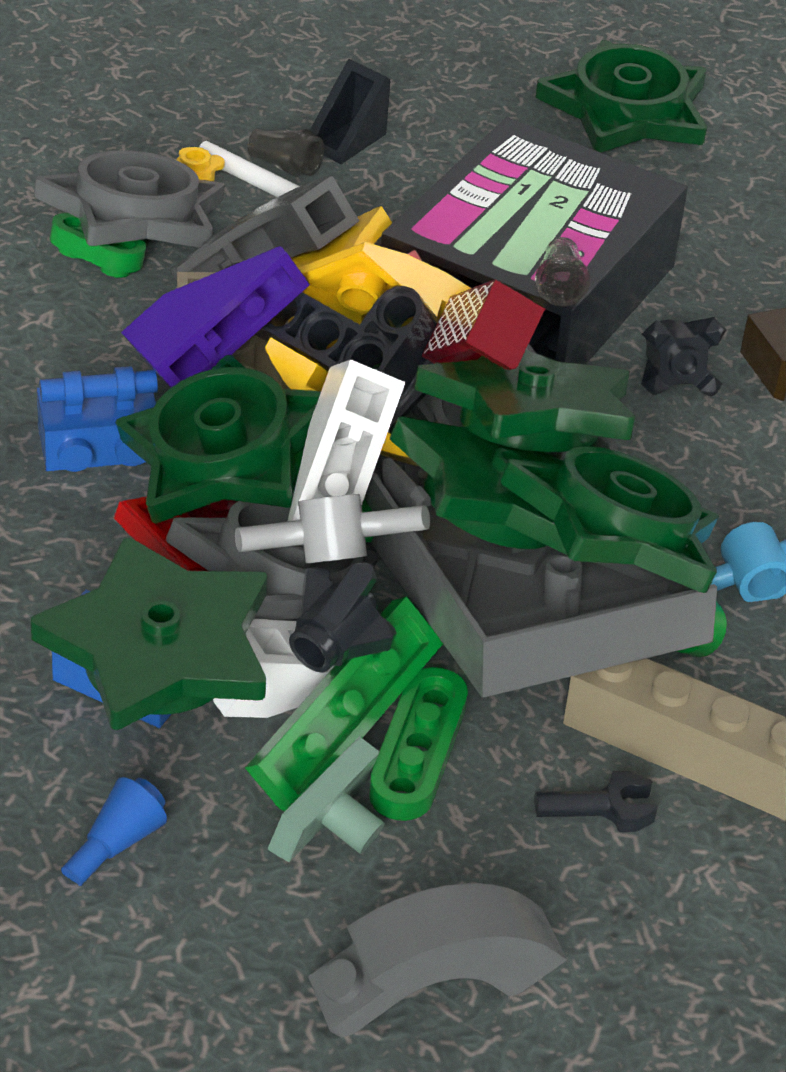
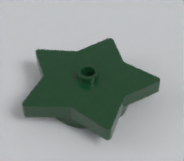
[535,40,707,153]
[415,350,635,452]
[115,355,321,523]
[390,417,567,555]
[500,446,719,593]
[31,538,268,730]

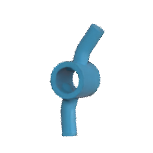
[711,522,786,602]

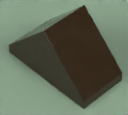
[740,307,786,401]

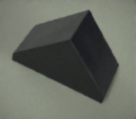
[302,58,391,164]

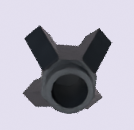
[641,317,727,396]
[289,563,397,673]

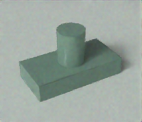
[267,736,385,862]

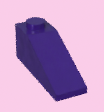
[121,246,310,388]

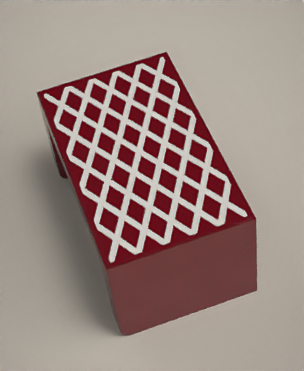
[422,279,545,370]

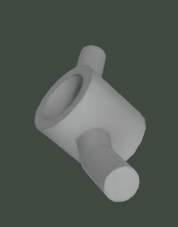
[235,494,430,563]

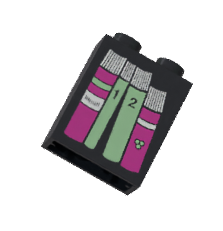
[381,117,688,365]

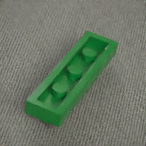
[245,596,443,812]

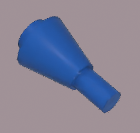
[61,777,167,886]

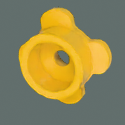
[176,147,225,181]

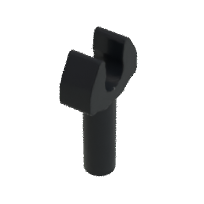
[534,771,658,832]

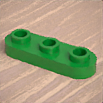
[369,667,468,821]

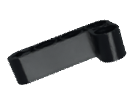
[226,262,439,394]

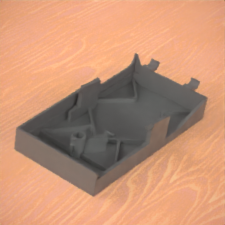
[364,411,717,698]

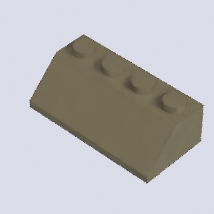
[563,658,786,821]

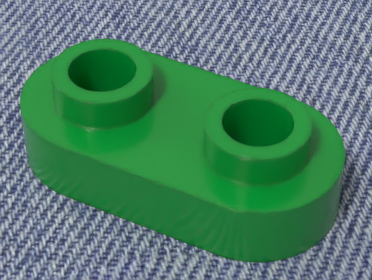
[50,213,146,278]

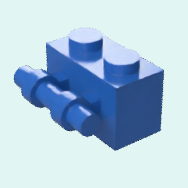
[37,366,158,472]

